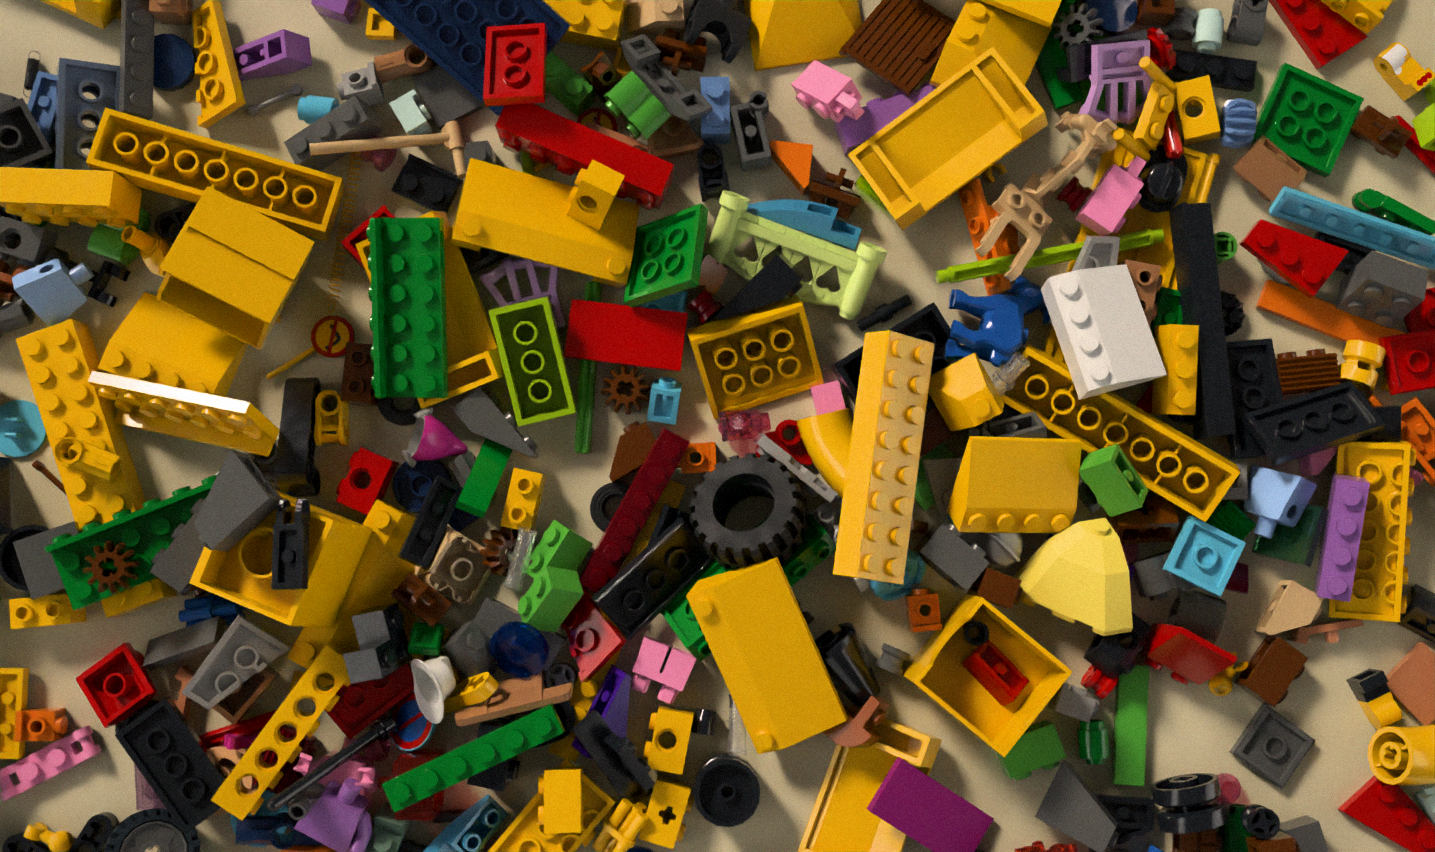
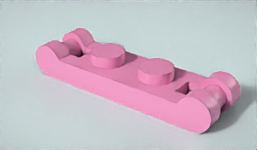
[0,725,102,802]

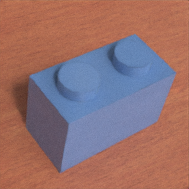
[700,77,730,144]

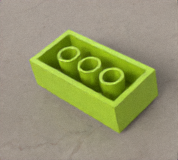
[489,296,577,427]

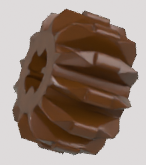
[601,365,651,415]
[479,526,533,577]
[83,541,141,594]

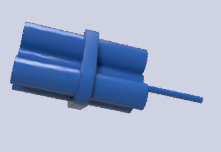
[178,593,247,627]

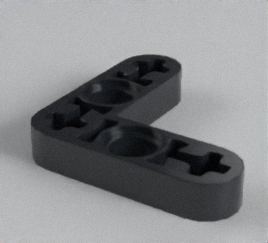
[2,812,119,852]

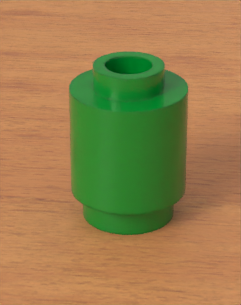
[1077,719,1110,765]

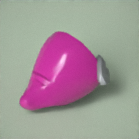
[402,407,467,468]

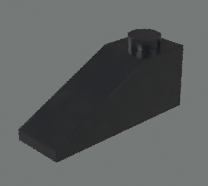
[715,251,804,321]

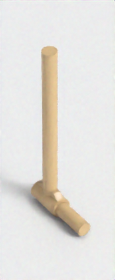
[309,121,467,179]

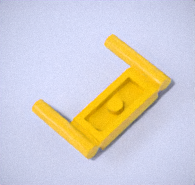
[1113,56,1176,162]

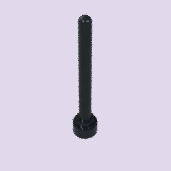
[267,713,398,811]

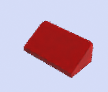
[961,639,1029,706]

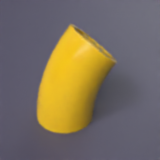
[796,408,854,499]
[1368,724,1435,785]

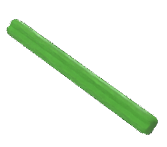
[574,281,601,454]

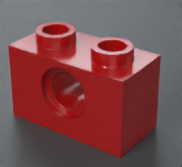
[336,447,399,515]

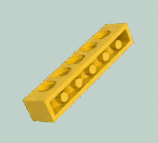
[211,641,351,821]

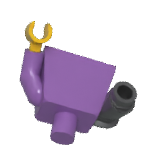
[288,778,372,852]

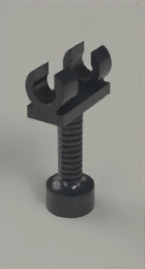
[45,247,131,307]

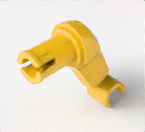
[121,225,170,278]

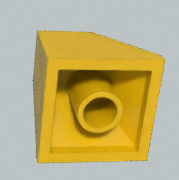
[928,352,1004,432]

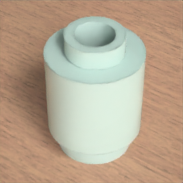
[1192,8,1224,54]

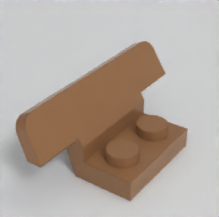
[454,671,573,726]

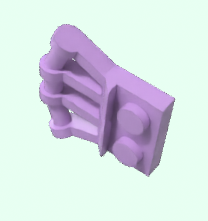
[1079,40,1151,125]
[479,258,567,329]

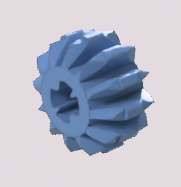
[1219,98,1257,149]

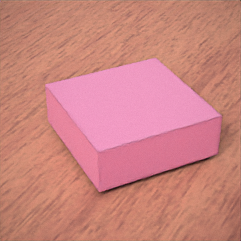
[810,380,846,415]

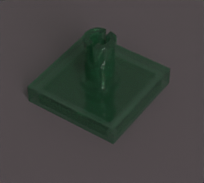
[1252,504,1329,567]

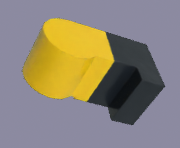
[1346,668,1403,729]

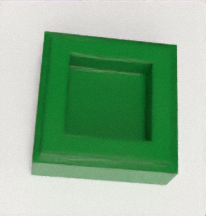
[408,622,445,656]

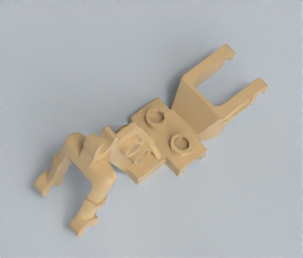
[975,111,1118,282]

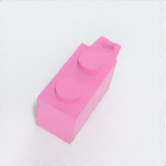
[791,60,864,123]
[1074,156,1146,236]

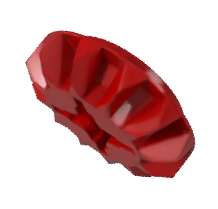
[1146,27,1176,72]

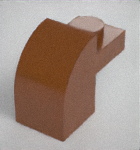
[823,695,890,748]

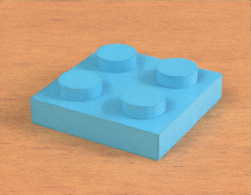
[1162,516,1246,597]

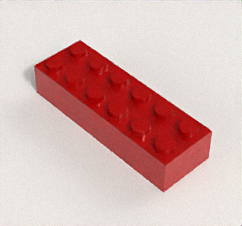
[495,104,674,210]

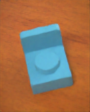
[647,377,682,425]

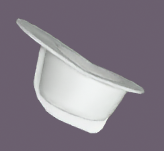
[962,532,1024,569]
[411,656,456,724]

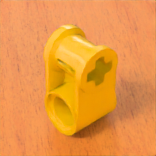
[314,390,350,446]

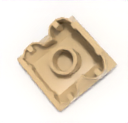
[415,526,491,607]

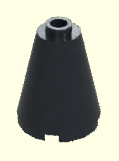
[815,622,881,707]

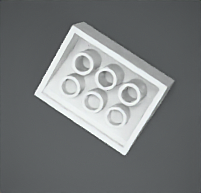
[1040,264,1167,400]

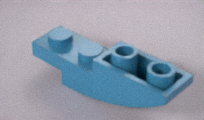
[747,199,862,250]
[423,795,509,852]

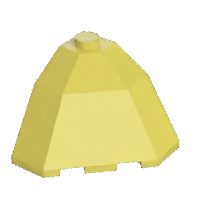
[1013,518,1133,636]

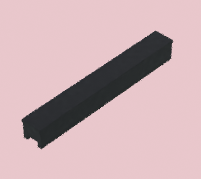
[1169,202,1236,440]

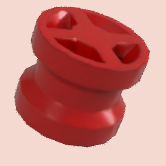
[1080,665,1119,699]

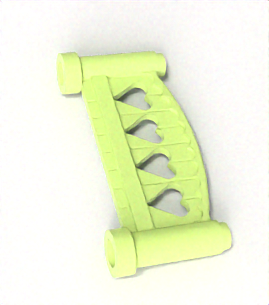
[705,190,888,320]

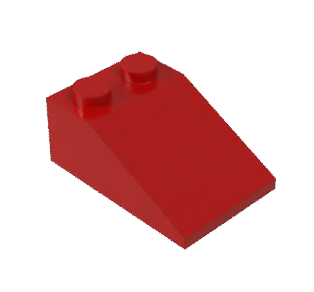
[1138,622,1238,686]

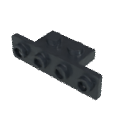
[572,710,655,804]

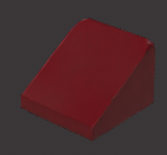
[1225,562,1249,594]

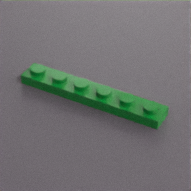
[382,703,565,813]

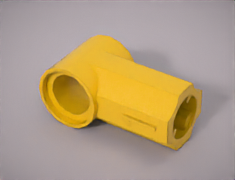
[53,437,123,481]

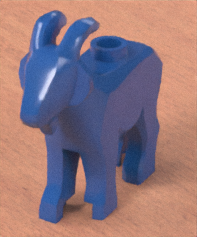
[945,276,1050,367]

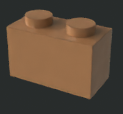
[1233,134,1307,202]

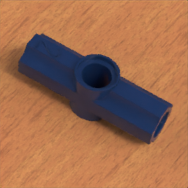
[235,812,324,850]

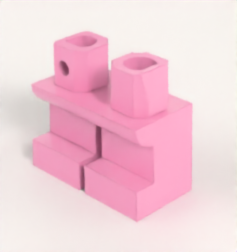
[631,636,697,704]

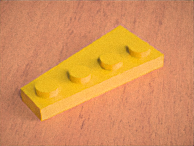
[192,0,246,129]

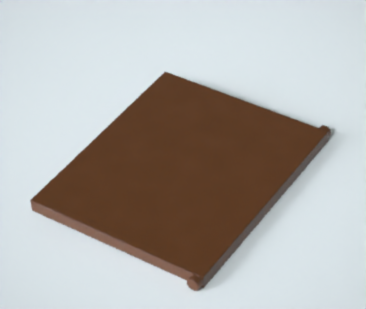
[839,0,956,96]

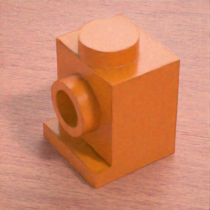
[677,442,717,475]
[905,588,943,633]
[14,708,68,742]

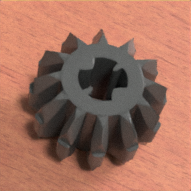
[1054,3,1104,49]

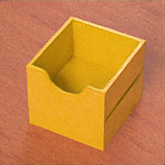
[157,185,315,350]
[189,490,372,627]
[902,594,1073,757]

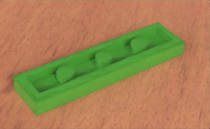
[1112,665,1149,786]

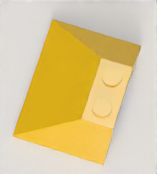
[743,0,862,71]
[930,0,1052,87]

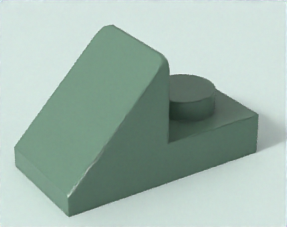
[365,802,414,852]

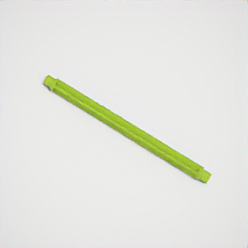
[936,229,1164,284]

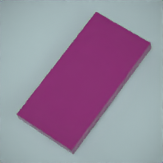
[867,757,994,852]

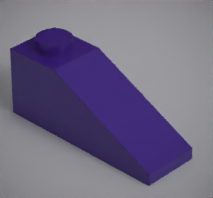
[571,664,631,760]

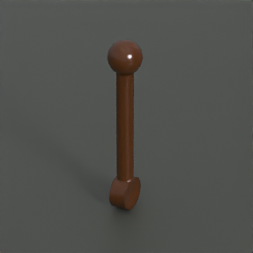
[32,460,66,494]

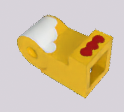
[1373,42,1435,101]

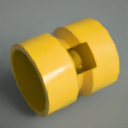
[1338,340,1386,391]

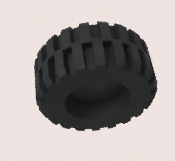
[689,453,809,570]

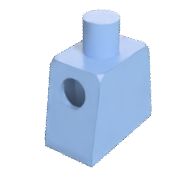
[12,259,94,327]
[1243,465,1317,539]

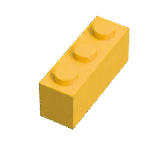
[1152,324,1199,415]

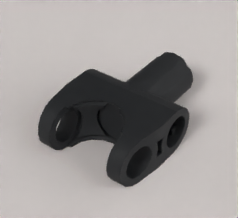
[684,0,752,64]

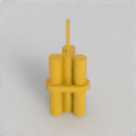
[592,798,648,852]

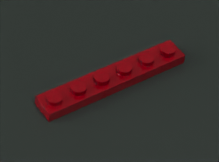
[579,427,690,593]

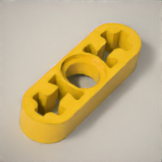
[444,672,499,714]

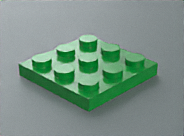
[1251,63,1364,177]
[623,203,709,308]

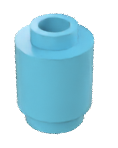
[297,95,341,124]

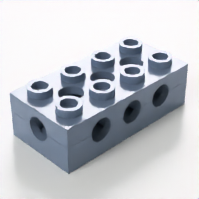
[54,58,120,170]

